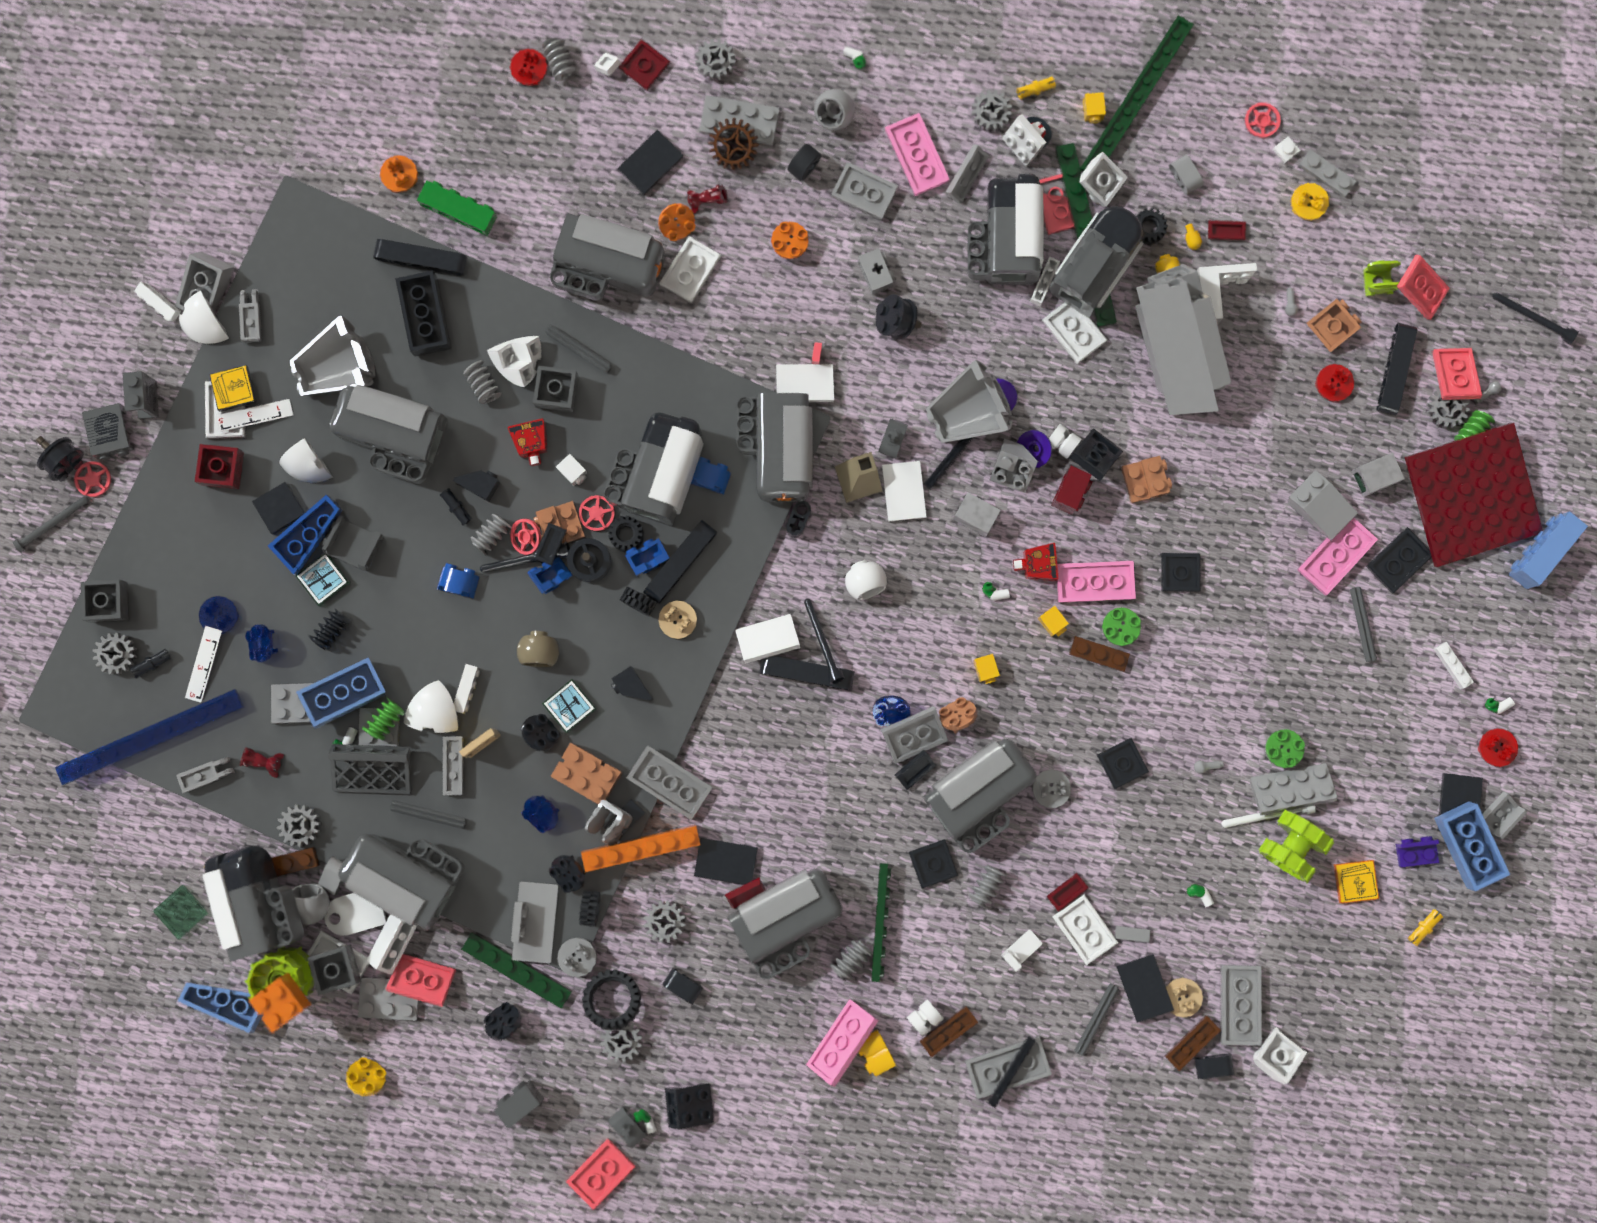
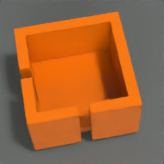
[249,972,312,1033]

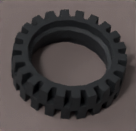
[582,969,642,1030]

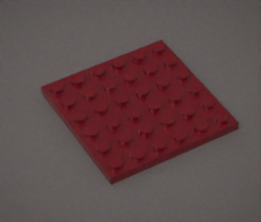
[1404,423,1543,567]

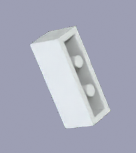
[366,914,417,975]

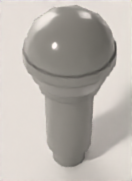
[1285,287,1298,316]
[1474,382,1501,404]
[1194,760,1224,774]

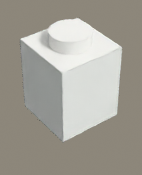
[556,454,587,486]

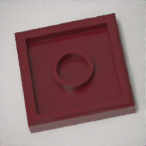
[618,39,670,91]

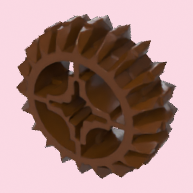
[708,118,759,170]

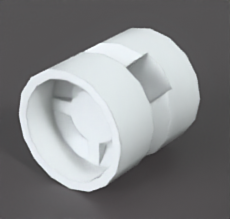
[1049,424,1081,459]
[907,999,944,1037]

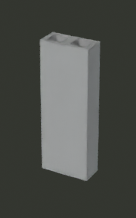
[1115,926,1150,943]

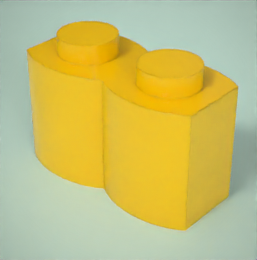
[858,1029,896,1077]

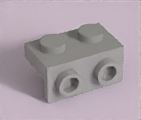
[1482,791,1527,840]

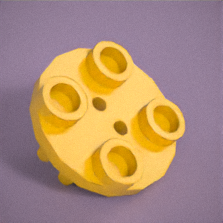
[1291,183,1329,220]
[346,1057,386,1096]

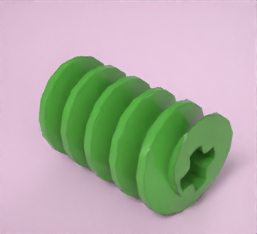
[1454,410,1495,441]
[362,697,405,740]

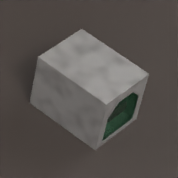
[1352,453,1405,497]
[953,493,1001,537]

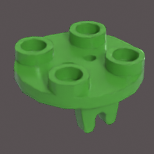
[1102,607,1141,646]
[1265,729,1305,768]

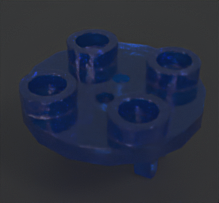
[199,596,239,634]
[245,624,278,662]
[872,695,911,726]
[522,795,560,833]

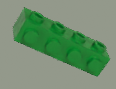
[417,180,497,237]

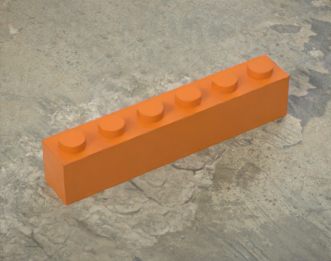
[581,824,700,872]

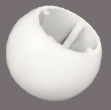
[845,560,887,600]

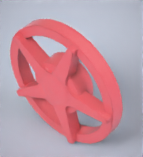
[1245,102,1280,138]
[74,461,111,497]
[579,495,615,531]
[510,519,541,555]

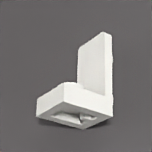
[1001,930,1042,972]

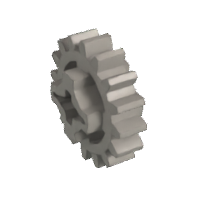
[695,39,736,80]
[971,89,1012,132]
[1426,390,1470,428]
[93,633,137,675]
[277,805,321,847]
[643,900,685,943]
[600,1022,643,1062]

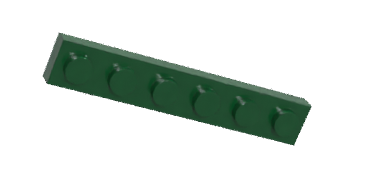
[871,863,891,982]
[461,932,572,1009]

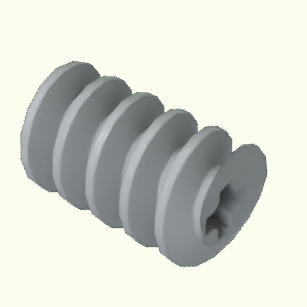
[542,38,576,81]
[464,360,501,404]
[470,514,512,556]
[968,866,1007,910]
[830,940,873,982]

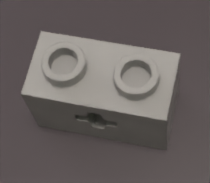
[858,248,895,295]

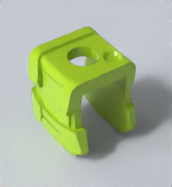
[1363,260,1401,296]

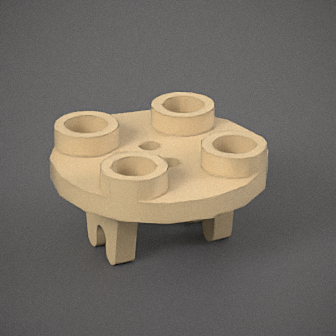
[658,601,697,639]
[1166,978,1203,1017]

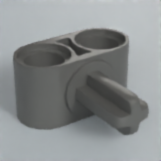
[878,419,908,458]
[608,1107,647,1148]

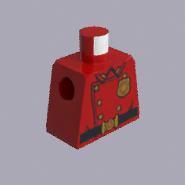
[508,418,547,466]
[1013,543,1059,581]

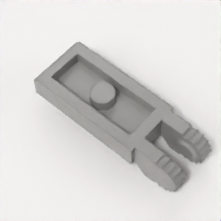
[239,289,262,343]
[176,757,235,793]

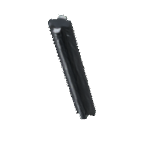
[924,437,974,490]
[987,1035,1037,1109]

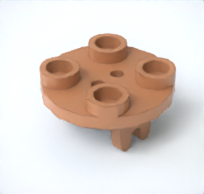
[939,697,978,734]

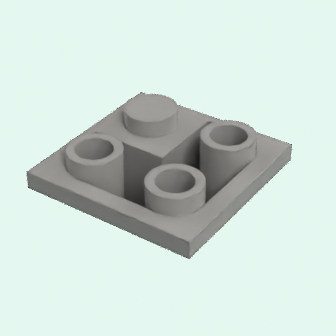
[989,439,1038,493]

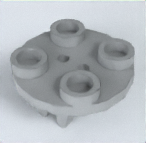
[1032,770,1071,808]
[557,937,597,977]

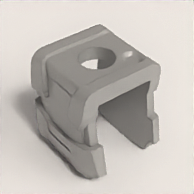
[585,800,632,846]

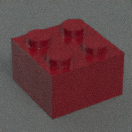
[194,444,244,489]
[1051,465,1093,515]

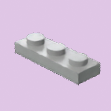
[946,145,989,203]
[1298,149,1356,198]
[443,736,464,795]

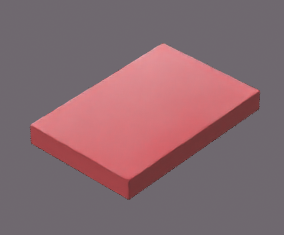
[1039,174,1074,235]
[1397,255,1450,320]
[1432,348,1482,400]
[386,954,456,1007]
[566,1138,636,1210]

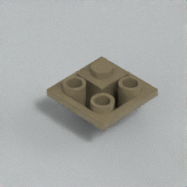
[835,452,882,503]

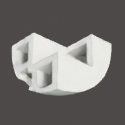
[179,291,229,344]
[487,336,541,387]
[279,439,332,483]
[404,680,458,733]

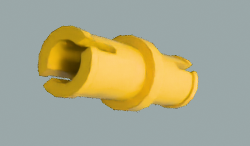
[1016,76,1056,100]
[1408,909,1443,946]

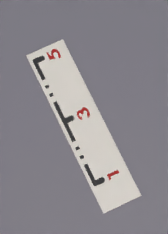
[215,399,293,432]
[185,626,222,703]

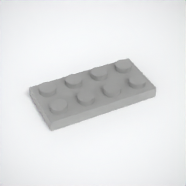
[699,95,779,146]
[626,745,713,820]
[1250,763,1338,815]
[1221,965,1262,1046]
[964,1036,1052,1099]

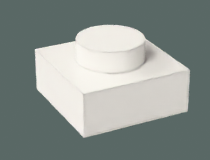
[594,53,621,76]
[1273,136,1300,163]

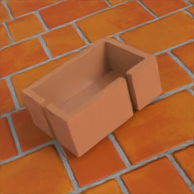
[550,743,623,805]

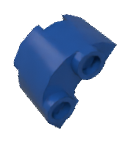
[691,457,731,495]
[625,538,670,576]
[528,557,572,594]
[437,563,480,599]

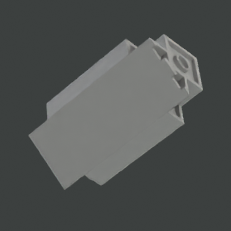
[1135,264,1231,415]

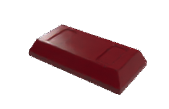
[1208,220,1246,240]
[1046,873,1088,912]
[725,878,766,908]

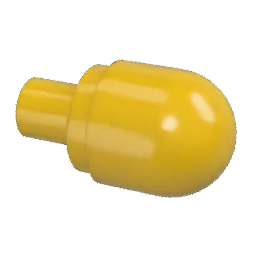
[1185,223,1202,250]

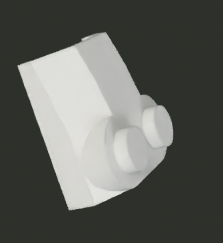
[1080,152,1128,207]
[1253,1028,1307,1085]

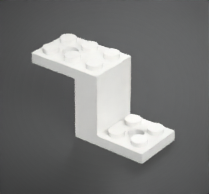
[1197,263,1257,325]

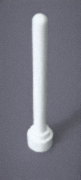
[1222,805,1316,828]

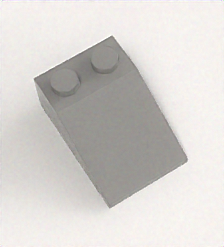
[175,251,234,312]
[1287,470,1358,541]

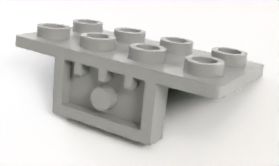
[511,882,559,963]

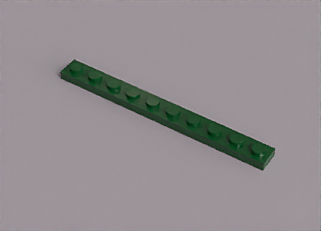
[1080,15,1194,172]
[1055,143,1117,327]

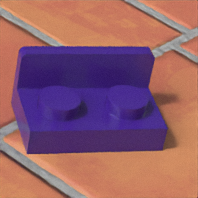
[1395,836,1439,867]

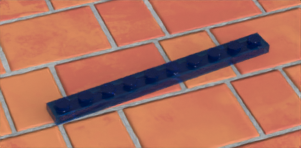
[55,689,244,785]

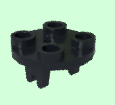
[521,714,560,751]
[549,855,587,893]
[484,1002,522,1041]

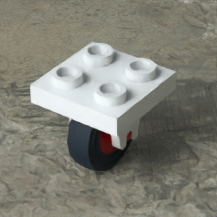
[1002,114,1052,166]

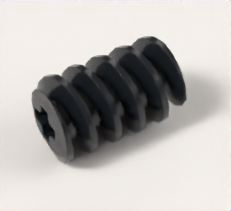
[308,608,351,651]

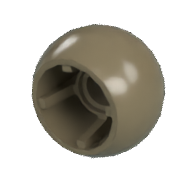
[517,631,559,667]

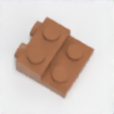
[1306,299,1362,352]
[1121,456,1172,503]
[534,501,585,543]

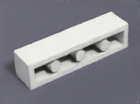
[1030,257,1060,306]
[134,282,181,321]
[1433,642,1473,689]
[454,664,480,714]

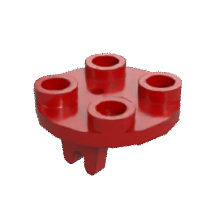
[510,49,547,86]
[1315,364,1354,402]
[1478,728,1518,767]

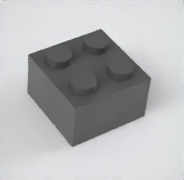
[533,366,579,412]
[81,580,128,622]
[308,944,362,996]
[493,1080,544,1129]

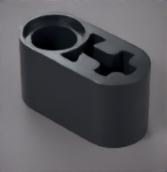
[786,501,811,538]
[662,968,703,1005]
[1194,1053,1235,1079]

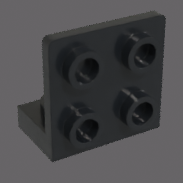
[665,1083,714,1130]

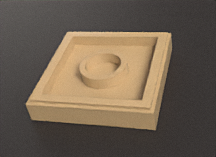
[459,728,500,758]

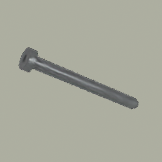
[13,496,89,552]

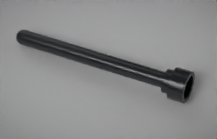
[1492,292,1579,344]
[480,542,570,573]
[804,599,845,684]

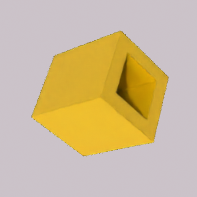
[1083,92,1106,124]
[1037,606,1069,637]
[973,654,1000,684]

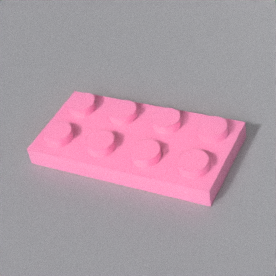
[885,113,950,196]
[1297,518,1378,596]
[1057,561,1136,603]
[806,999,878,1087]

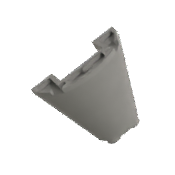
[290,316,375,396]
[926,360,1013,443]

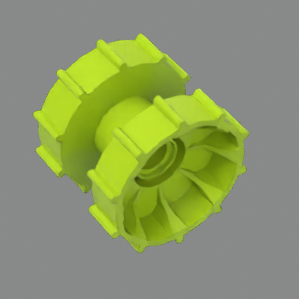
[1259,810,1334,884]
[244,946,315,1000]

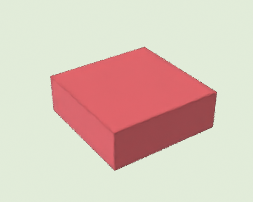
[812,342,822,364]

